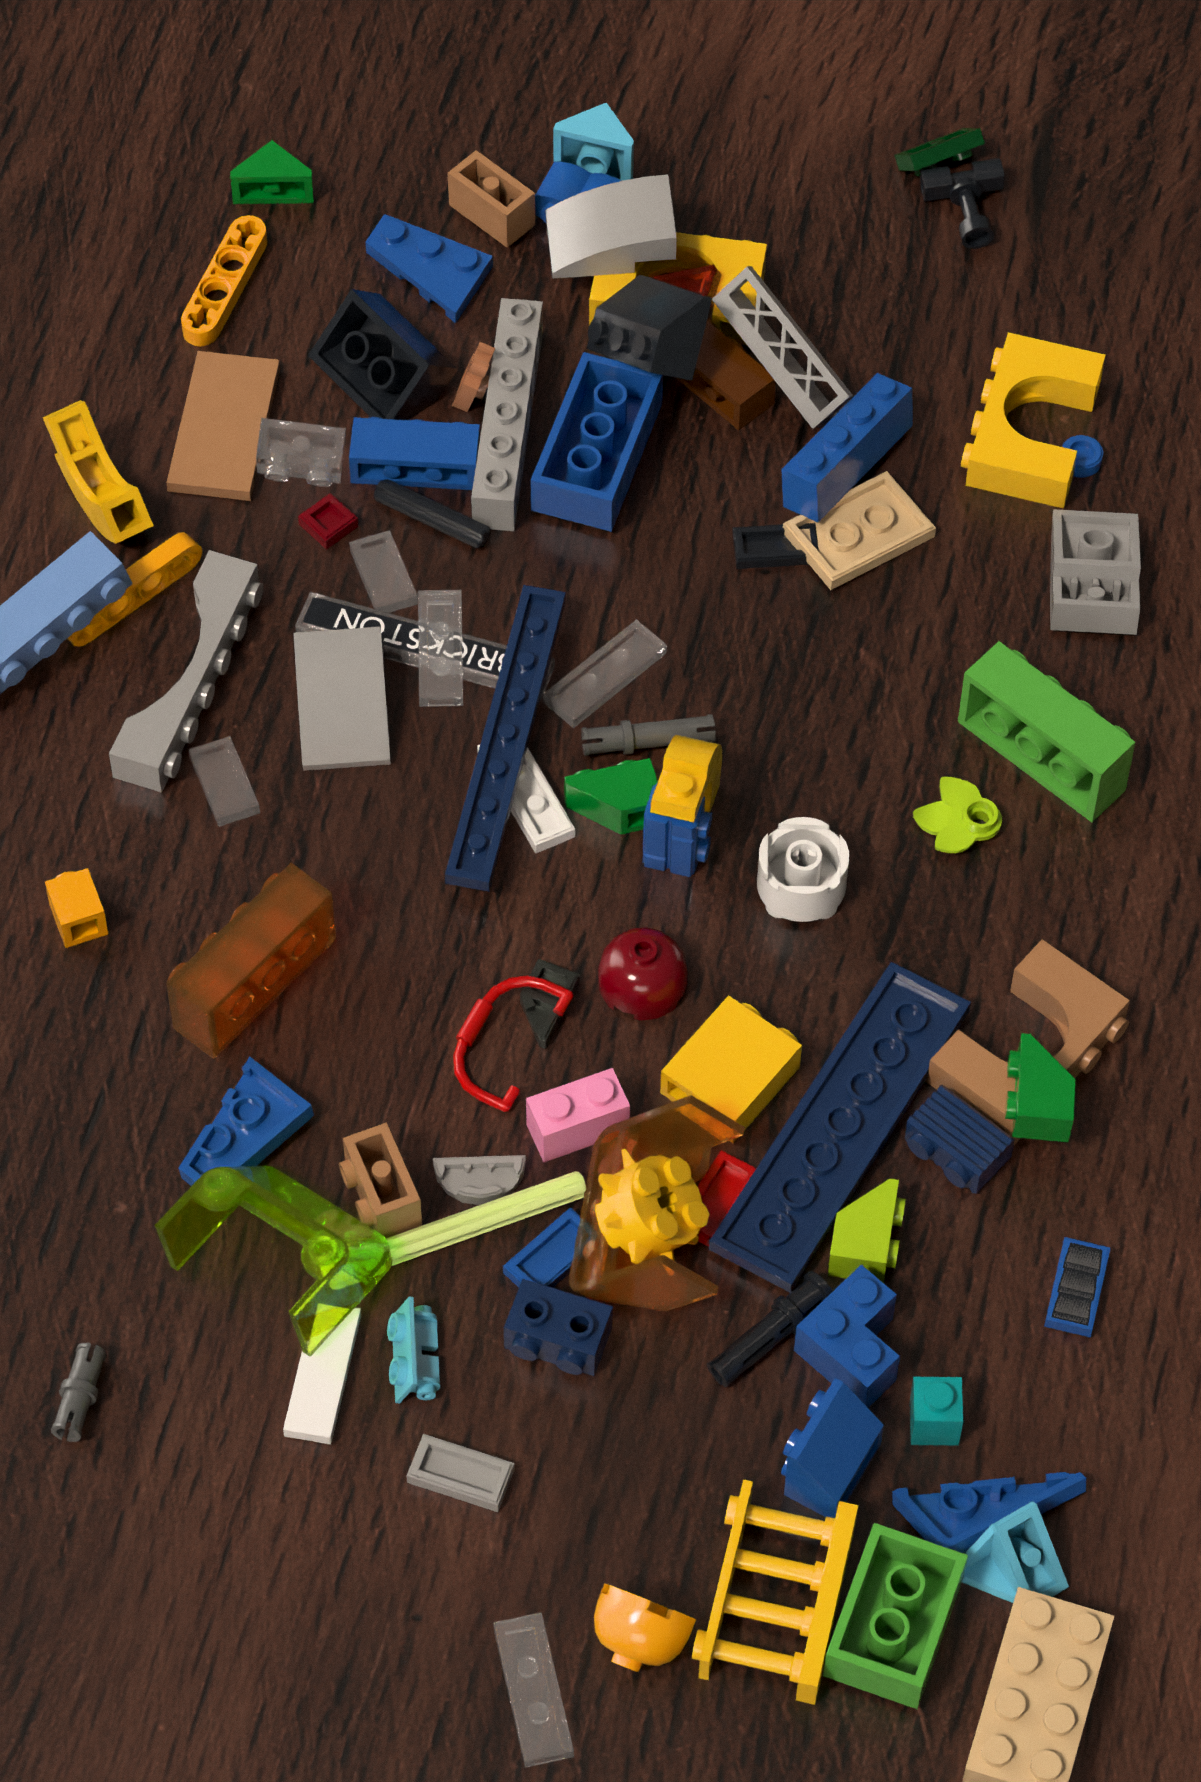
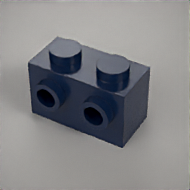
[504,1279,613,1376]

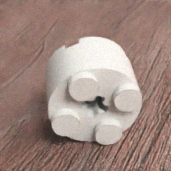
[757,817,849,922]

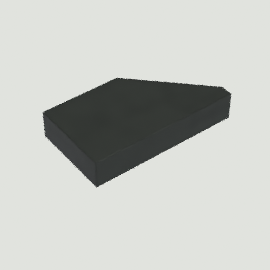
[520,959,580,1049]

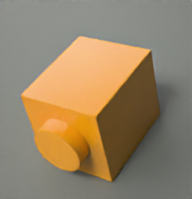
[45,868,108,948]

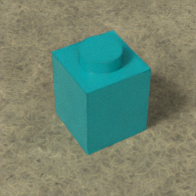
[910,1377,963,1446]

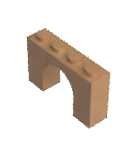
[927,939,1130,1145]

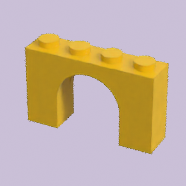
[589,232,767,346]
[961,332,1106,509]

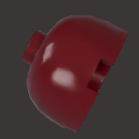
[598,927,688,1021]

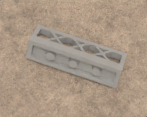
[712,266,853,429]

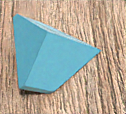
[962,1501,1069,1603]

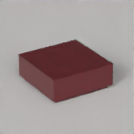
[298,493,359,550]

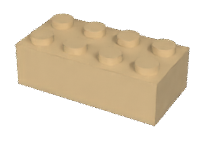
[962,1587,1114,1782]

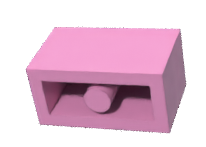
[526,1068,630,1162]

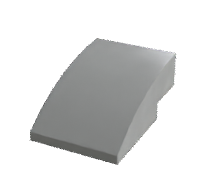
[545,174,677,279]
[1050,509,1141,635]
[294,627,391,771]

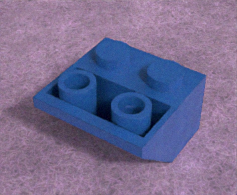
[781,1378,884,1518]

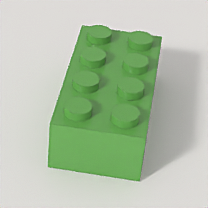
[958,641,1135,822]

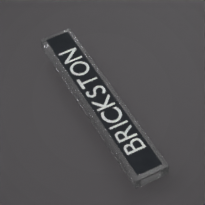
[295,592,555,701]

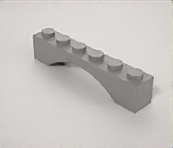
[109,550,263,793]

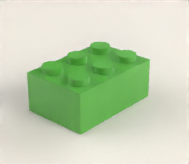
[823,1523,968,1710]

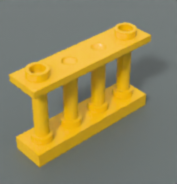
[692,1480,858,1705]

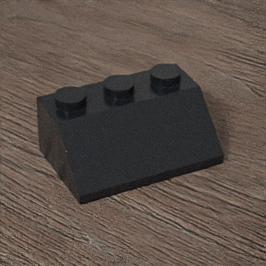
[586,275,712,381]
[308,289,458,420]

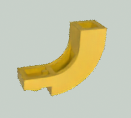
[43,400,154,544]
[650,735,722,822]

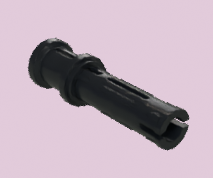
[707,1271,833,1388]

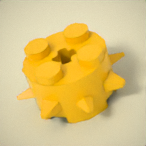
[595,1148,709,1270]

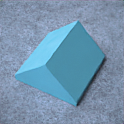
[553,103,634,181]

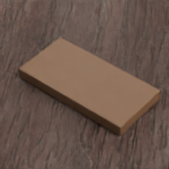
[166,351,280,501]

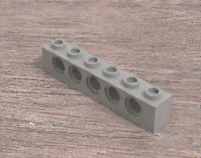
[471,298,543,531]

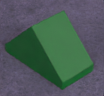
[230,140,314,204]

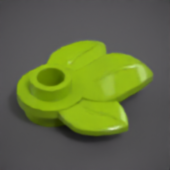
[913,777,1002,853]

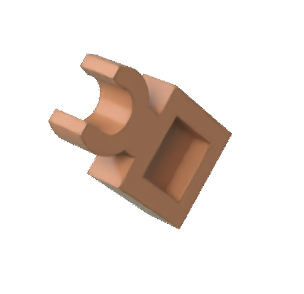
[452,342,495,412]

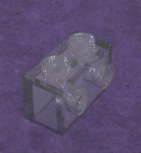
[256,418,346,487]

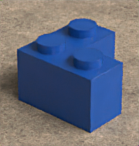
[794,1264,900,1408]

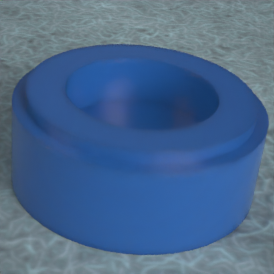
[1062,435,1103,478]

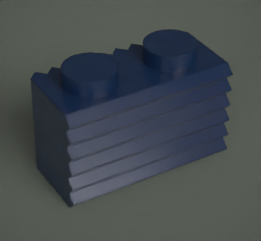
[905,1085,1015,1194]

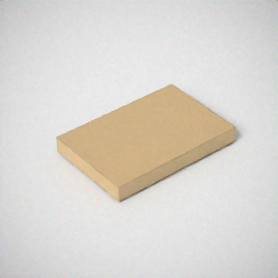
[783,471,936,590]

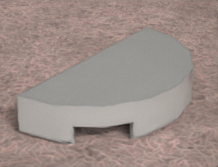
[433,1155,526,1205]

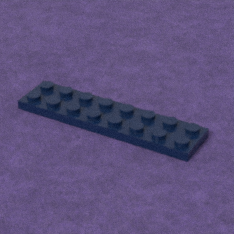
[709,962,971,1293]

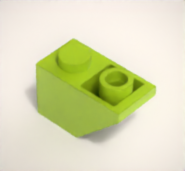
[828,1179,906,1283]

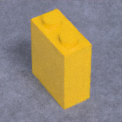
[660,995,802,1144]

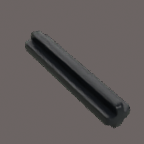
[374,479,490,548]

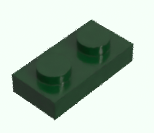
[894,128,985,176]

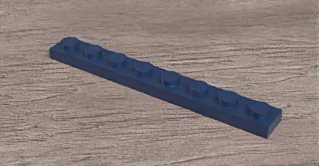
[445,585,566,892]

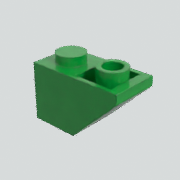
[564,758,658,835]
[1005,1033,1075,1142]

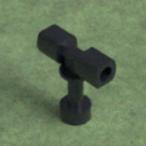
[920,158,1004,249]

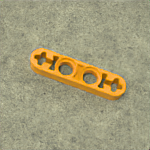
[181,215,267,347]
[67,532,203,647]

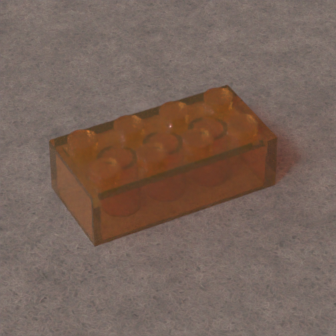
[166,863,336,1059]

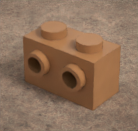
[448,150,535,248]
[339,1122,422,1241]

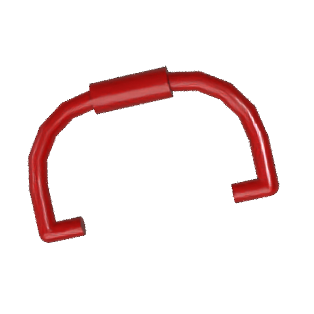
[453,975,573,1112]

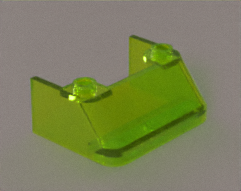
[154,1166,393,1357]

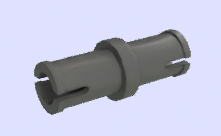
[51,1343,107,1442]

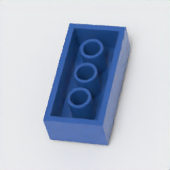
[531,352,663,532]

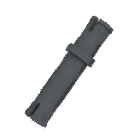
[581,714,715,756]

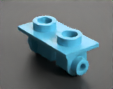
[387,1296,440,1404]

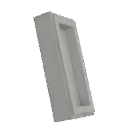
[406,1434,514,1512]

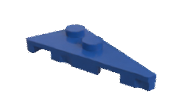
[892,1472,1086,1553]

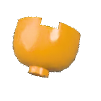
[594,1583,696,1672]

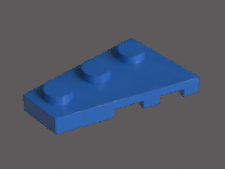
[365,214,493,323]
[178,1056,314,1204]

